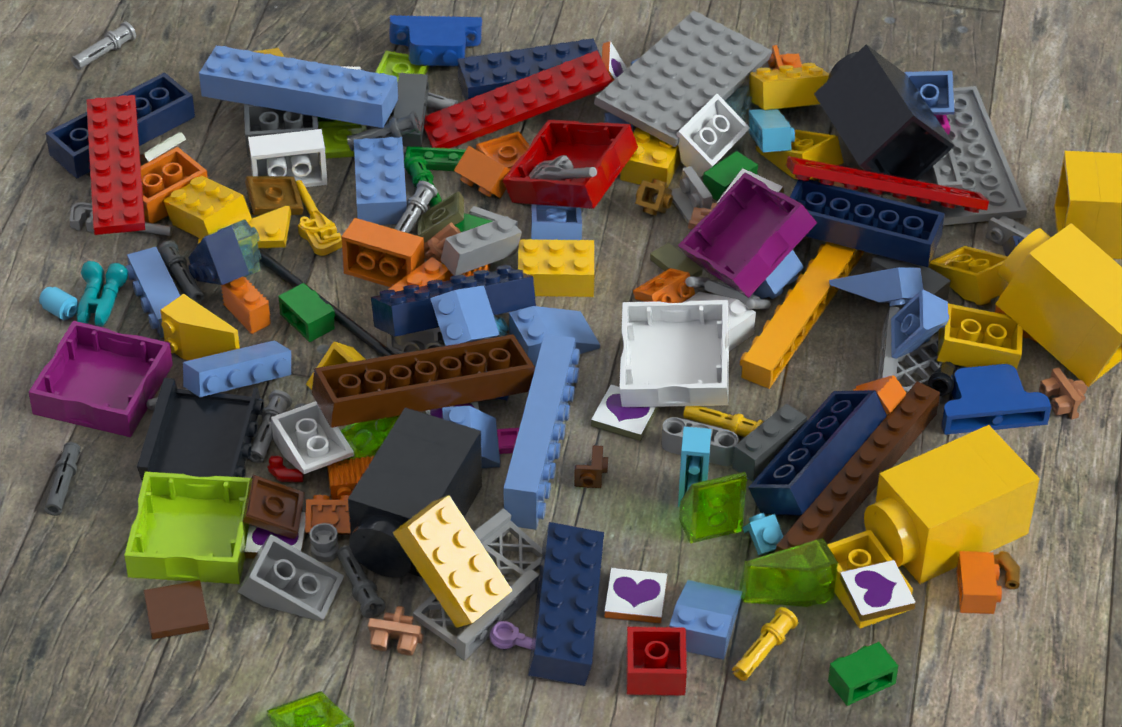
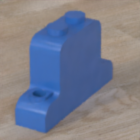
[389,15,482,66]
[941,364,1051,435]

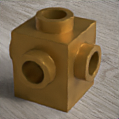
[635,179,673,216]

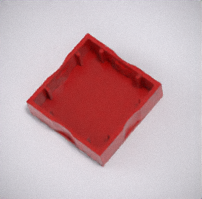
[503,120,638,209]

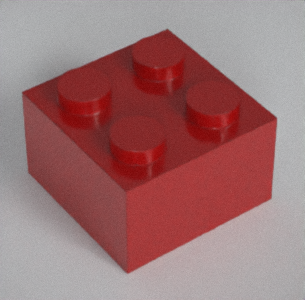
[626,627,687,696]

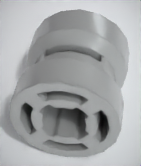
[309,523,339,562]

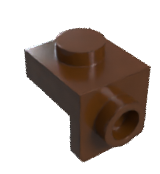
[574,445,608,488]

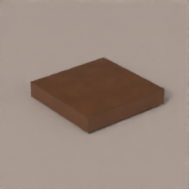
[242,474,305,540]
[144,580,209,640]

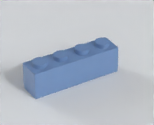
[125,247,180,338]
[183,340,291,397]

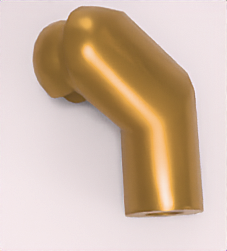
[994,551,1020,590]

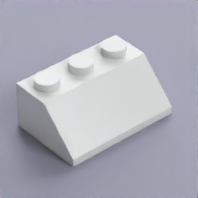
[676,94,750,178]

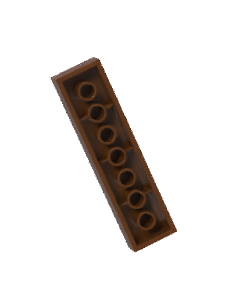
[312,334,535,428]

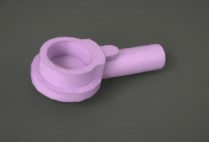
[489,621,532,649]

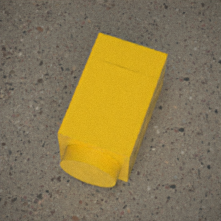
[1054,151,1122,259]
[995,223,1122,387]
[864,425,1040,584]

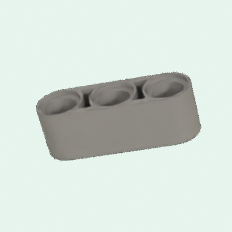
[661,417,738,466]

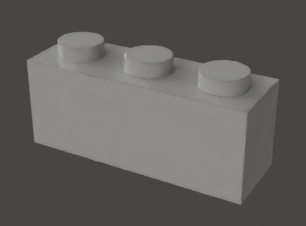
[441,216,522,276]

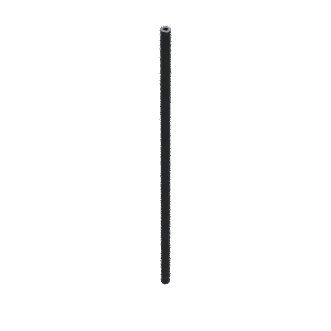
[246,248,396,357]

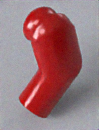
[267,456,304,482]

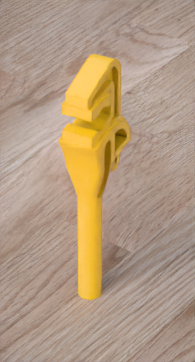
[296,180,342,256]

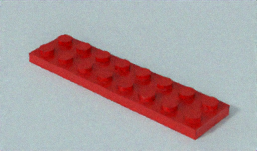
[424,51,612,149]
[86,95,146,235]
[786,156,989,213]

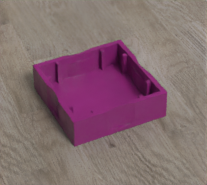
[678,172,817,298]
[28,321,173,437]

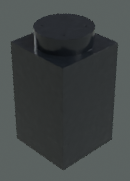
[814,44,955,181]
[348,408,482,578]

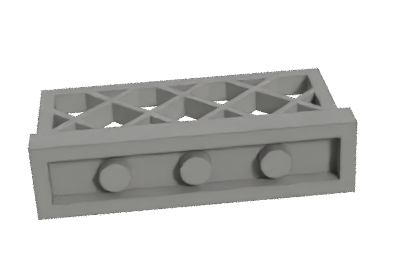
[877,306,943,405]
[422,508,542,592]
[412,545,539,661]

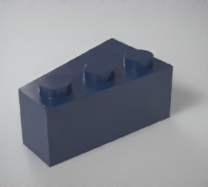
[188,226,249,285]

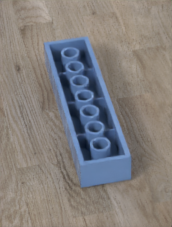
[199,45,398,128]
[504,334,580,530]

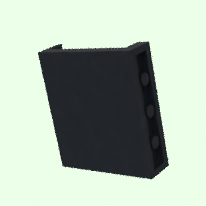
[137,378,264,482]

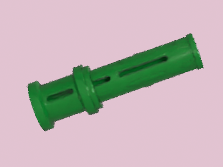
[405,156,442,208]

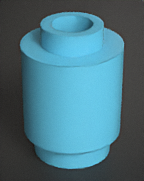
[39,287,78,320]

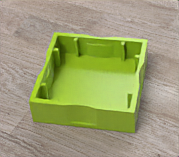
[124,472,251,584]

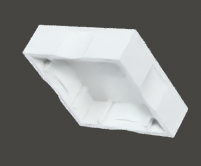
[620,300,729,407]

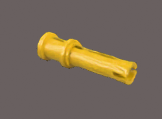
[683,406,764,437]
[732,607,798,681]

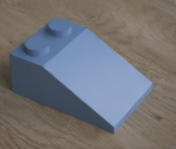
[531,204,582,240]
[829,267,923,307]
[509,306,600,367]
[669,580,743,659]

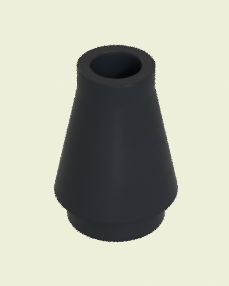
[928,362,956,396]

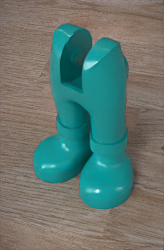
[77,261,128,327]

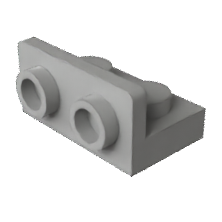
[671,166,712,224]
[986,216,1034,246]

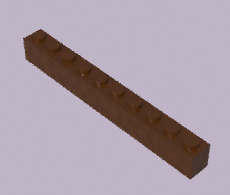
[774,381,940,579]

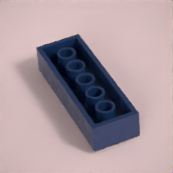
[458,38,602,101]
[46,72,195,179]
[790,179,945,267]
[371,265,536,337]
[748,390,887,516]
[528,522,604,686]

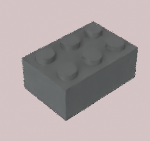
[244,104,318,157]

